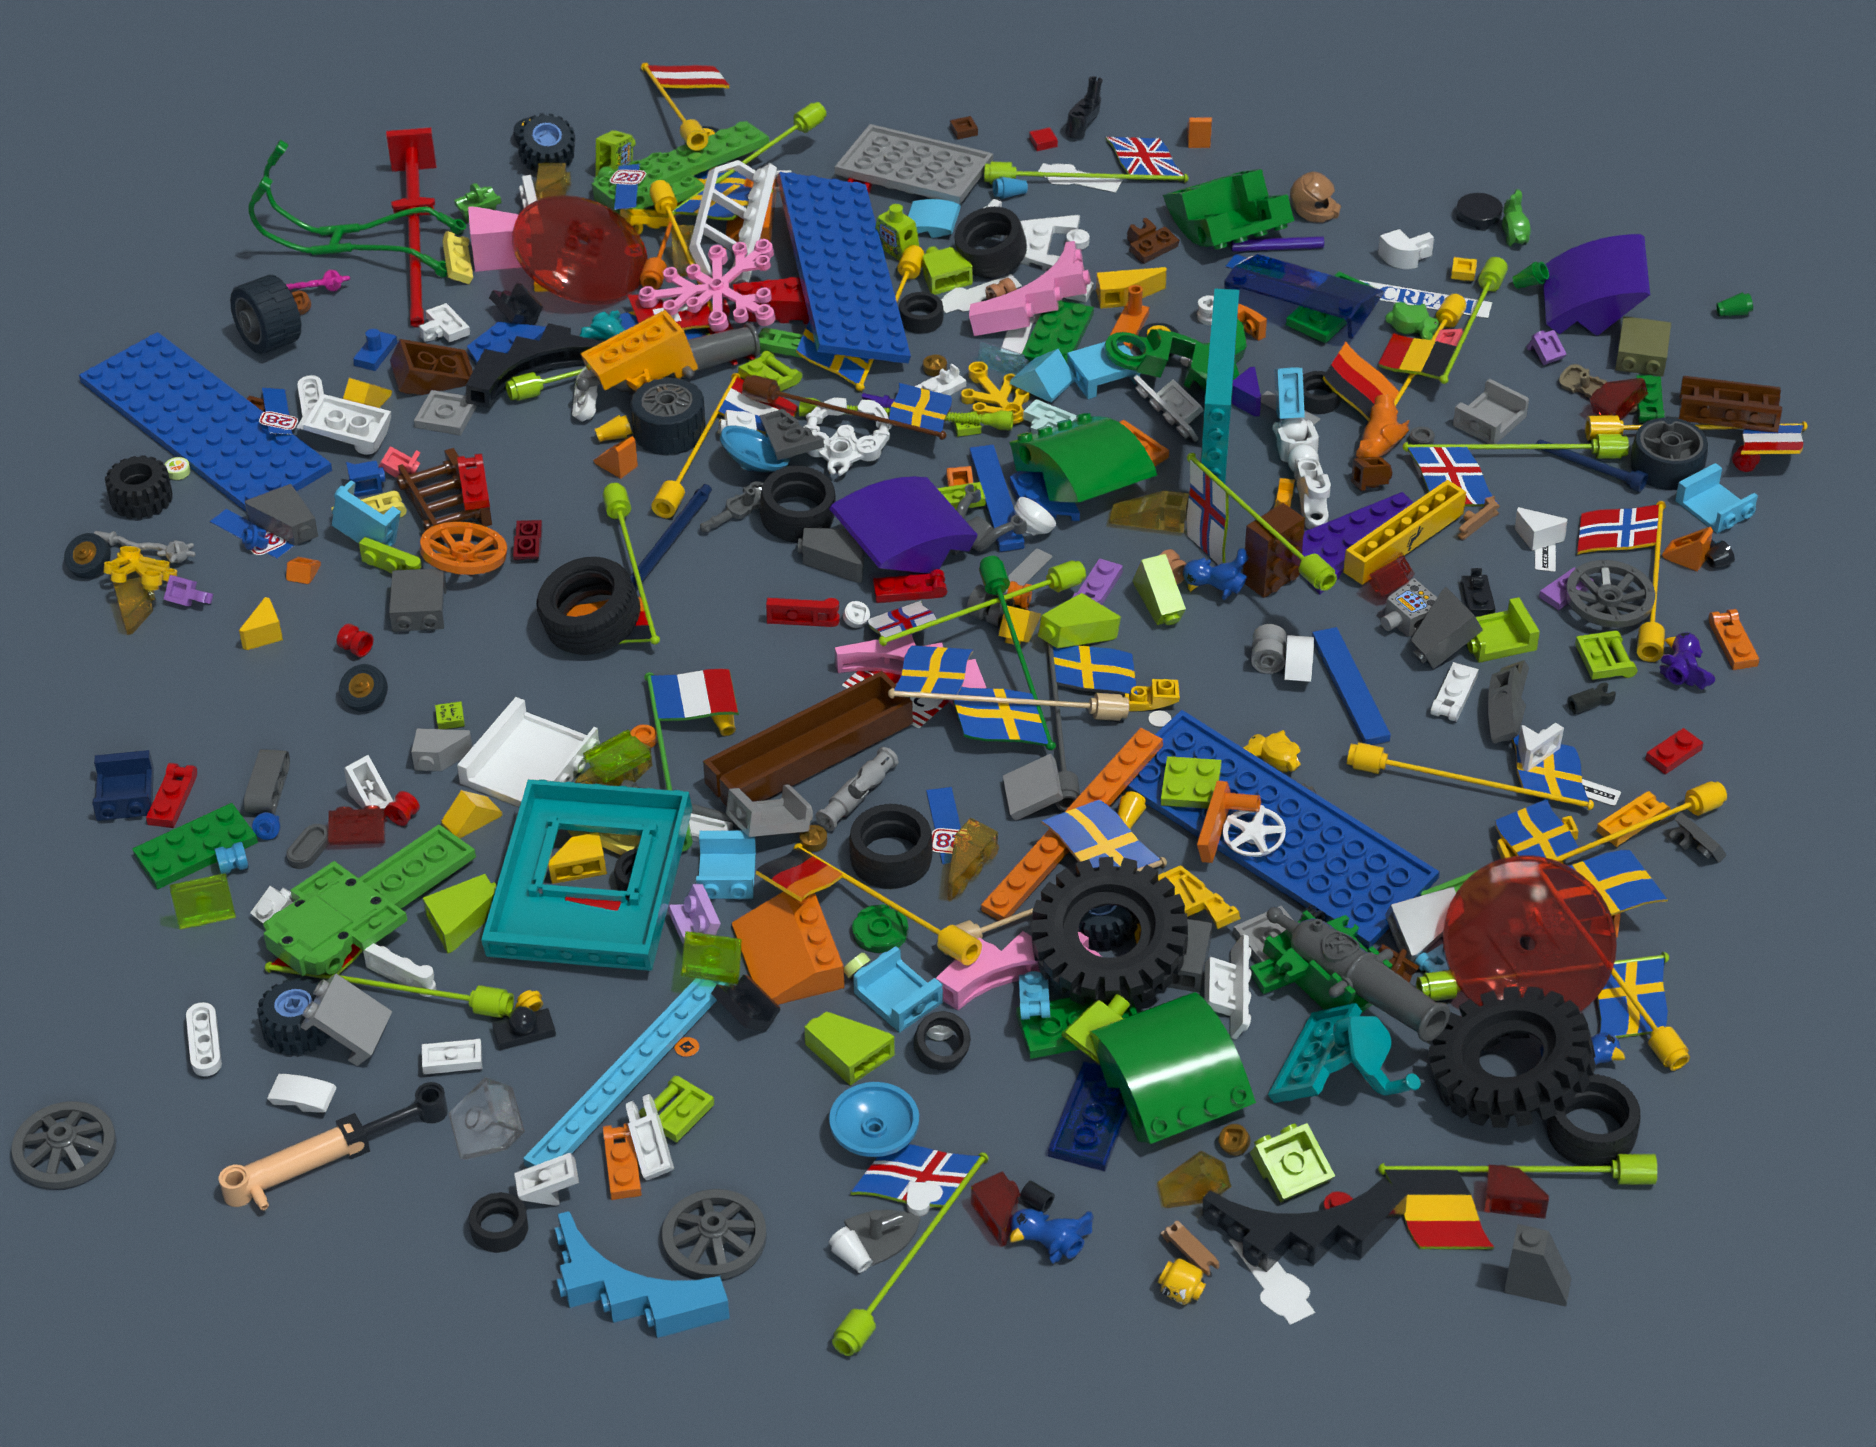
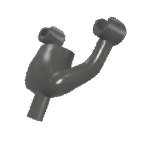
[950,484,1027,555]

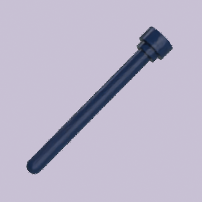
[1536,440,1648,492]

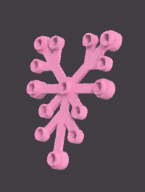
[638,239,775,332]

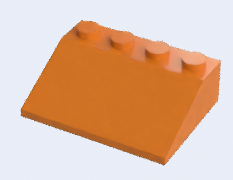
[732,891,845,1005]

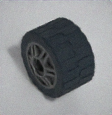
[230,274,302,354]
[630,378,706,455]

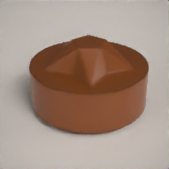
[292,291,311,315]

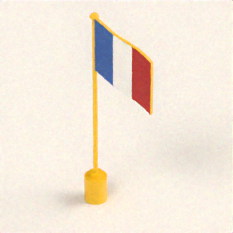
[1585,415,1808,454]

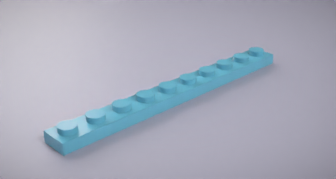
[523,968,729,1168]

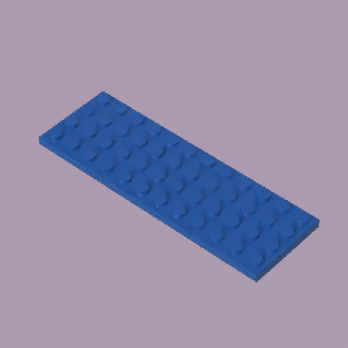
[777,172,911,364]
[79,332,332,512]
[1124,710,1440,948]

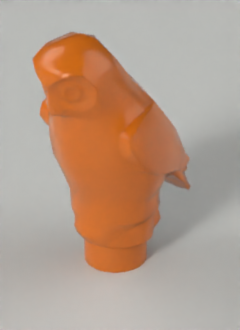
[1356,395,1410,458]

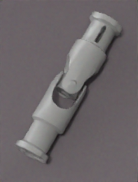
[815,747,899,831]

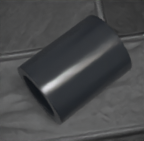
[1020,1180,1055,1212]

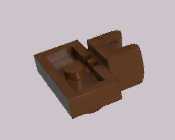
[1127,218,1180,264]

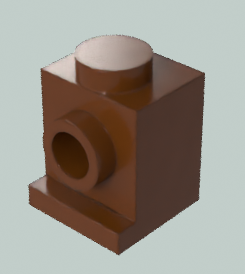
[1351,457,1392,491]

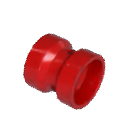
[336,623,374,657]

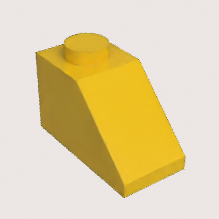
[343,378,392,408]
[998,606,1041,645]
[549,832,607,884]

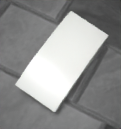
[267,1074,337,1112]

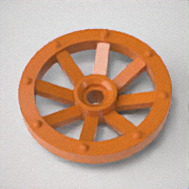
[420,522,507,575]

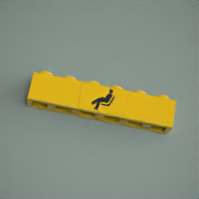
[1343,480,1466,585]

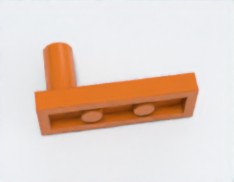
[1110,285,1149,351]
[1197,781,1261,863]

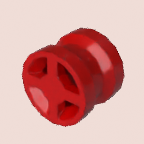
[385,791,420,826]

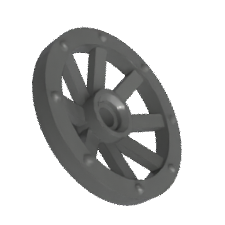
[1566,560,1655,628]
[12,1101,116,1189]
[662,1189,767,1280]

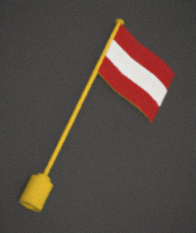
[641,63,730,151]

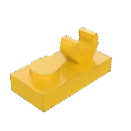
[619,208,670,234]

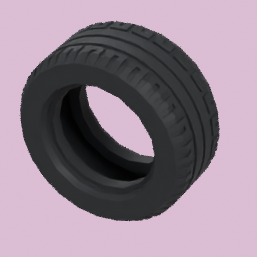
[536,556,641,655]

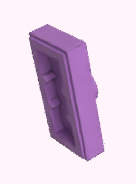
[1539,567,1594,610]

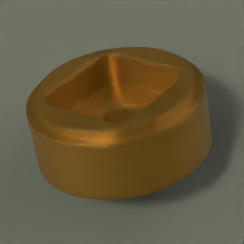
[923,355,947,376]
[800,825,827,852]
[1219,1124,1251,1156]

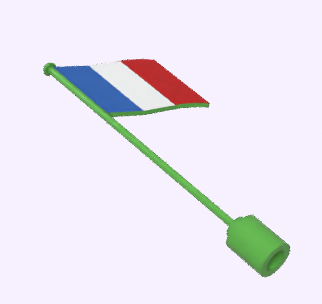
[644,669,739,852]

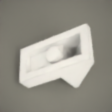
[1518,723,1564,772]
[515,1152,579,1206]

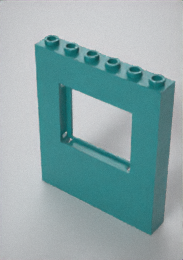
[1201,288,1239,485]
[481,779,692,971]

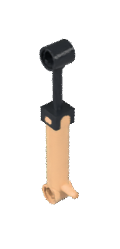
[219,1082,448,1210]

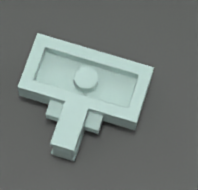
[1023,399,1077,434]

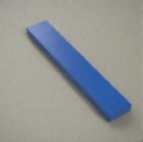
[970,444,1024,552]
[1312,627,1391,745]

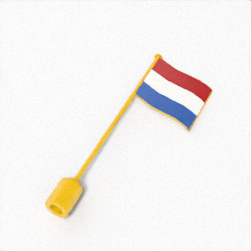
[651,373,798,518]

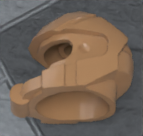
[1290,172,1341,222]

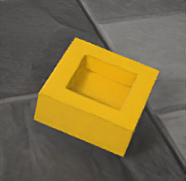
[1451,257,1477,281]

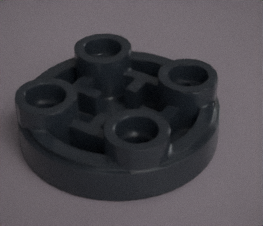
[1456,193,1503,231]

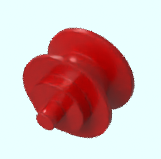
[1732,445,1760,472]

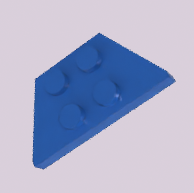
[467,322,546,365]
[1010,471,1080,521]

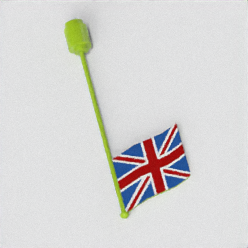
[984,137,1189,184]

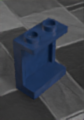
[92,750,154,821]

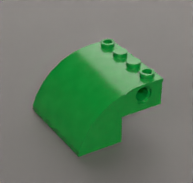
[1163,169,1295,250]
[1009,413,1157,503]
[1089,992,1256,1144]

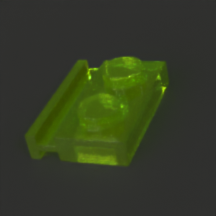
[583,729,651,783]

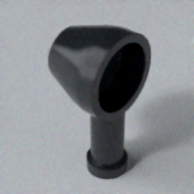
[1705,539,1735,568]

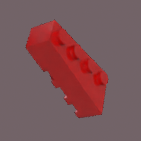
[733,277,810,324]

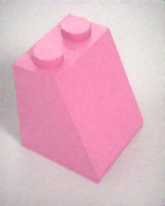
[468,206,534,272]

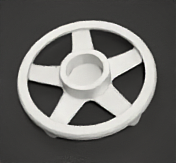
[1223,805,1286,857]

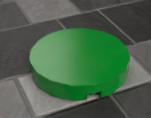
[852,904,909,953]

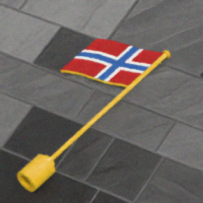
[1577,501,1666,662]

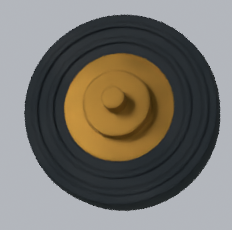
[64,533,111,578]
[339,664,388,712]

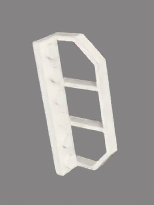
[689,160,777,290]

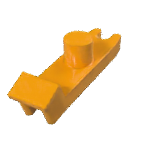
[1274,478,1295,508]

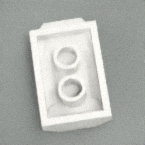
[297,394,391,455]

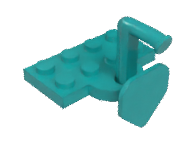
[1268,1003,1421,1103]

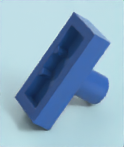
[353,329,397,371]

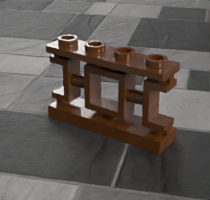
[1679,376,1782,433]

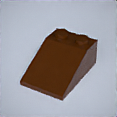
[390,339,473,395]

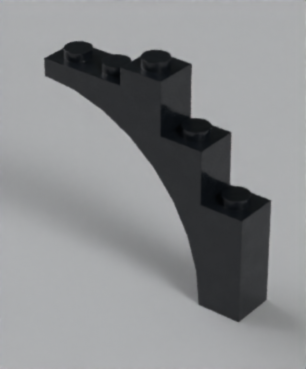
[466,323,604,408]
[1202,1178,1407,1272]

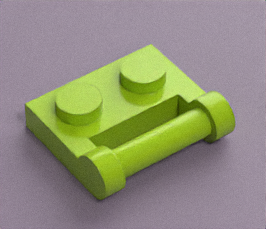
[738,351,802,392]
[1575,631,1638,680]
[639,1075,714,1143]

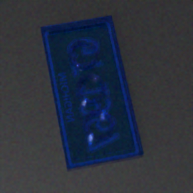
[1048,1061,1128,1171]

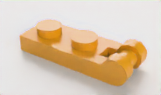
[1596,791,1670,847]

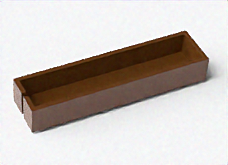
[703,671,913,807]

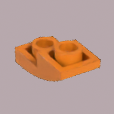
[1237,303,1267,341]

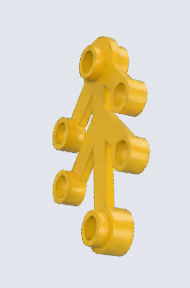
[961,361,1029,424]
[104,546,177,590]

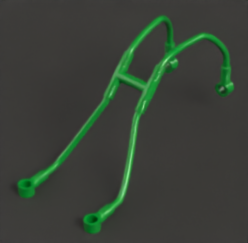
[248,139,466,277]

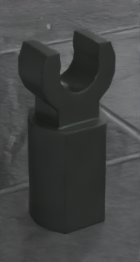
[1567,682,1616,715]

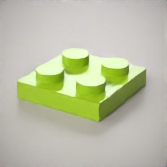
[1161,756,1222,809]

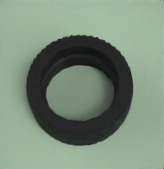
[954,206,1027,278]
[760,466,836,542]
[849,803,933,889]
[1547,1074,1641,1166]

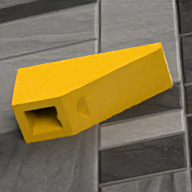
[1096,267,1167,309]

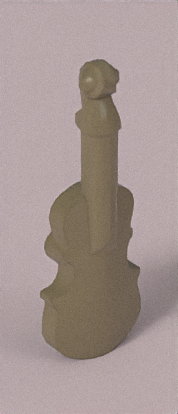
[1559,364,1638,413]

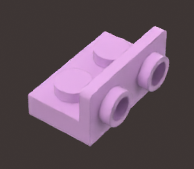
[668,884,721,948]

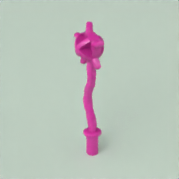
[286,270,350,291]

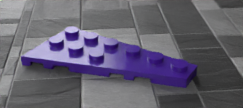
[1300,492,1414,595]

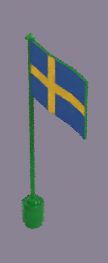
[953,556,1056,751]

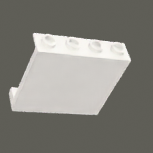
[457,697,600,807]

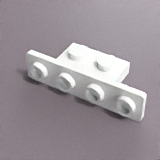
[1134,375,1204,442]
[1204,934,1251,1039]

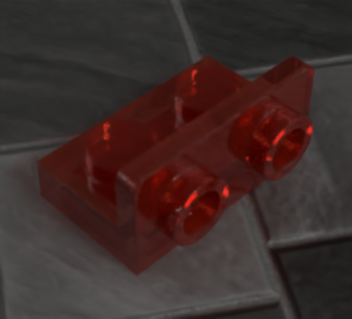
[328,805,387,845]

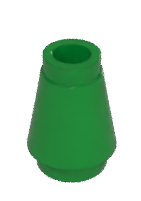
[1512,262,1549,289]
[1716,292,1753,317]

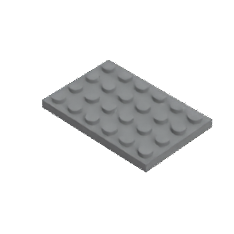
[835,124,993,205]

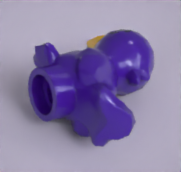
[1659,632,1715,690]

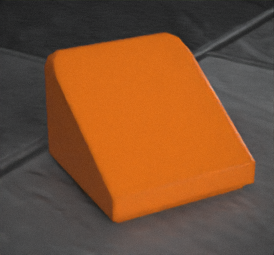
[946,466,973,487]
[286,557,321,584]

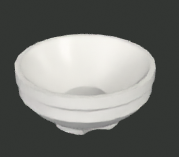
[1014,497,1056,536]

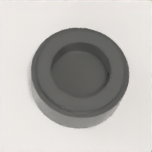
[1409,427,1435,445]

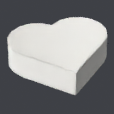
[907,1182,943,1217]

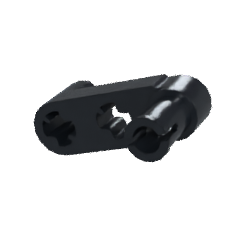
[1066,76,1103,138]

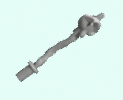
[94,531,196,564]

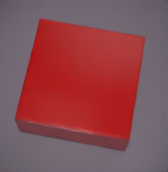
[1029,127,1058,151]

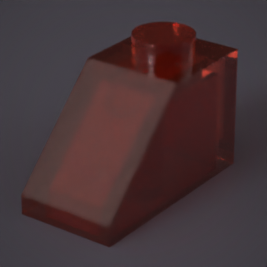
[1590,378,1648,420]
[1369,552,1415,596]
[1484,1165,1549,1219]
[971,1171,1020,1247]

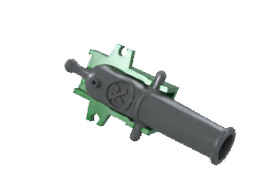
[1263,907,1450,1042]

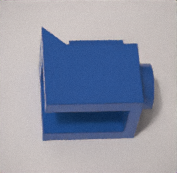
[346,460,386,497]

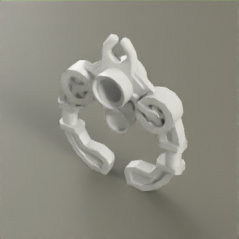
[804,398,893,476]

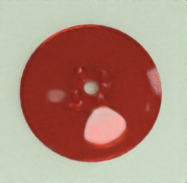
[512,195,648,305]
[1443,855,1617,1012]

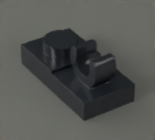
[1461,568,1496,617]

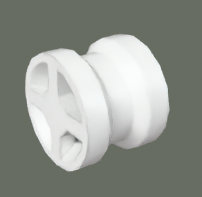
[1197,296,1214,325]

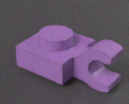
[163,575,213,607]

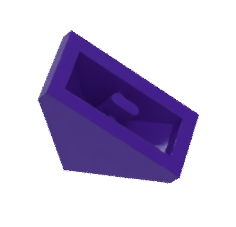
[1232,367,1261,417]

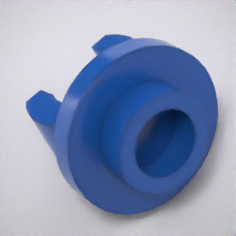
[242,524,269,550]
[252,812,280,840]

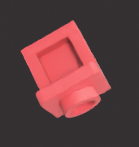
[378,446,421,477]

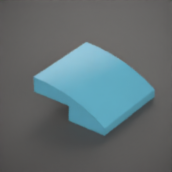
[908,199,961,238]

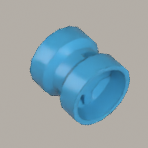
[214,842,249,875]

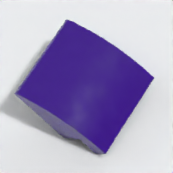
[1544,234,1650,336]
[829,476,978,573]

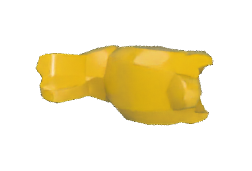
[1243,730,1301,773]

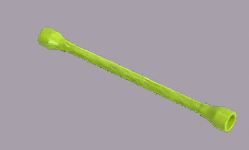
[799,397,1013,431]

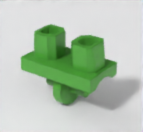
[454,183,502,223]

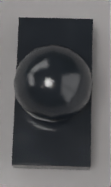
[492,1006,556,1050]

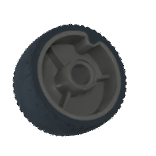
[1631,417,1708,490]

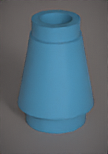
[993,176,1028,199]

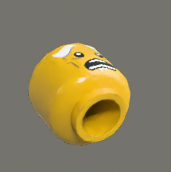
[1158,1259,1206,1305]

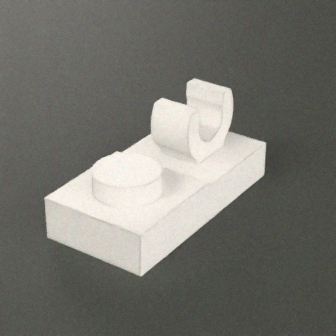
[915,364,966,395]

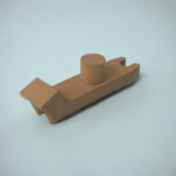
[1458,496,1500,540]
[1160,1221,1219,1275]

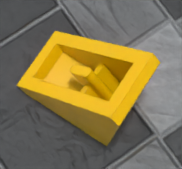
[239,597,283,650]
[441,790,503,838]

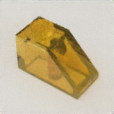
[535,163,571,209]
[671,225,696,276]
[113,577,156,635]
[1157,1151,1231,1208]

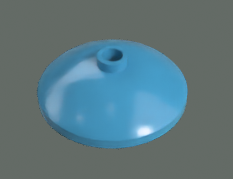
[720,425,790,472]
[829,1082,919,1157]

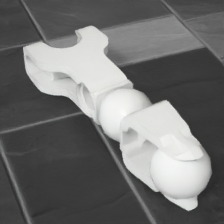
[1273,418,1331,529]

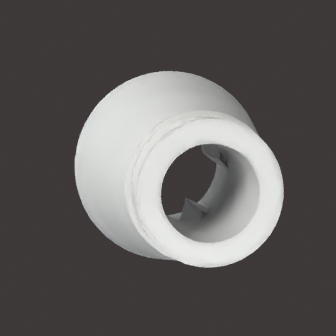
[829,1227,873,1273]

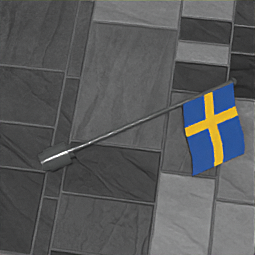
[1045,641,1138,811]

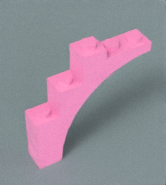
[969,241,1091,336]
[835,634,986,707]
[936,931,1101,1010]

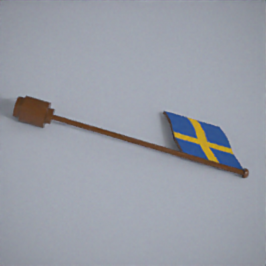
[742,375,952,440]

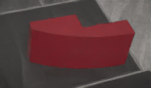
[513,520,543,560]

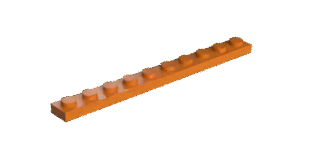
[981,728,1163,921]

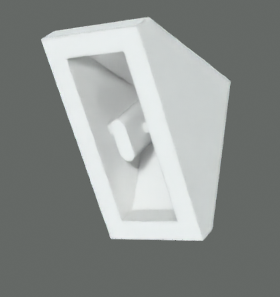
[1515,507,1567,551]
[344,755,394,816]

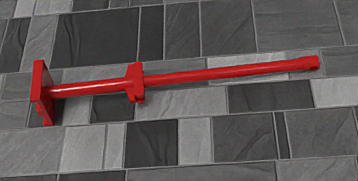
[386,127,437,328]

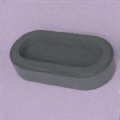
[286,824,331,869]

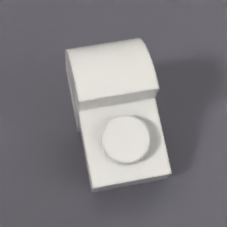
[1378,229,1434,269]
[1284,635,1314,682]

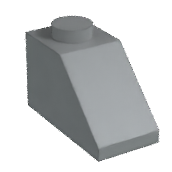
[411,728,473,771]

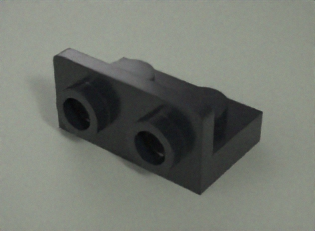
[489,283,543,325]
[711,975,781,1032]

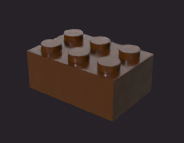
[1243,503,1305,598]

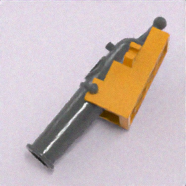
[576,310,760,395]

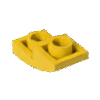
[1124,679,1180,711]

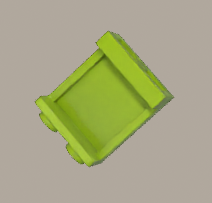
[1467,597,1540,663]

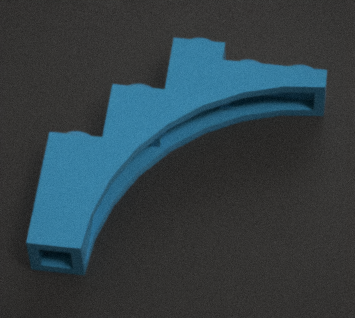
[554,1211,730,1338]

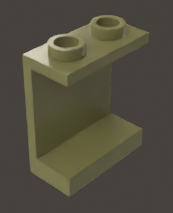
[1615,316,1671,377]

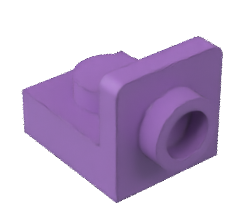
[1526,330,1567,365]

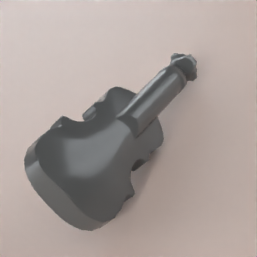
[700,481,763,532]

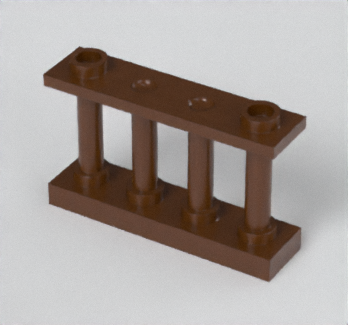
[396,448,492,542]

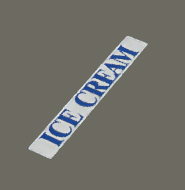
[1307,272,1492,318]

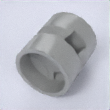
[1251,624,1287,674]

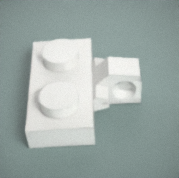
[419,303,470,342]

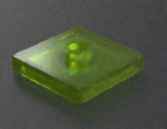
[169,873,236,929]
[681,931,742,984]

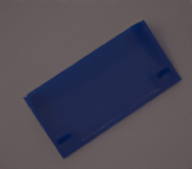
[1224,254,1384,339]

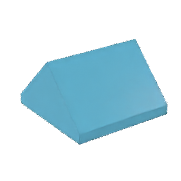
[1010,349,1075,402]

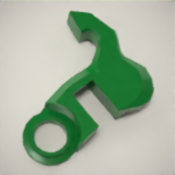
[1104,318,1247,392]

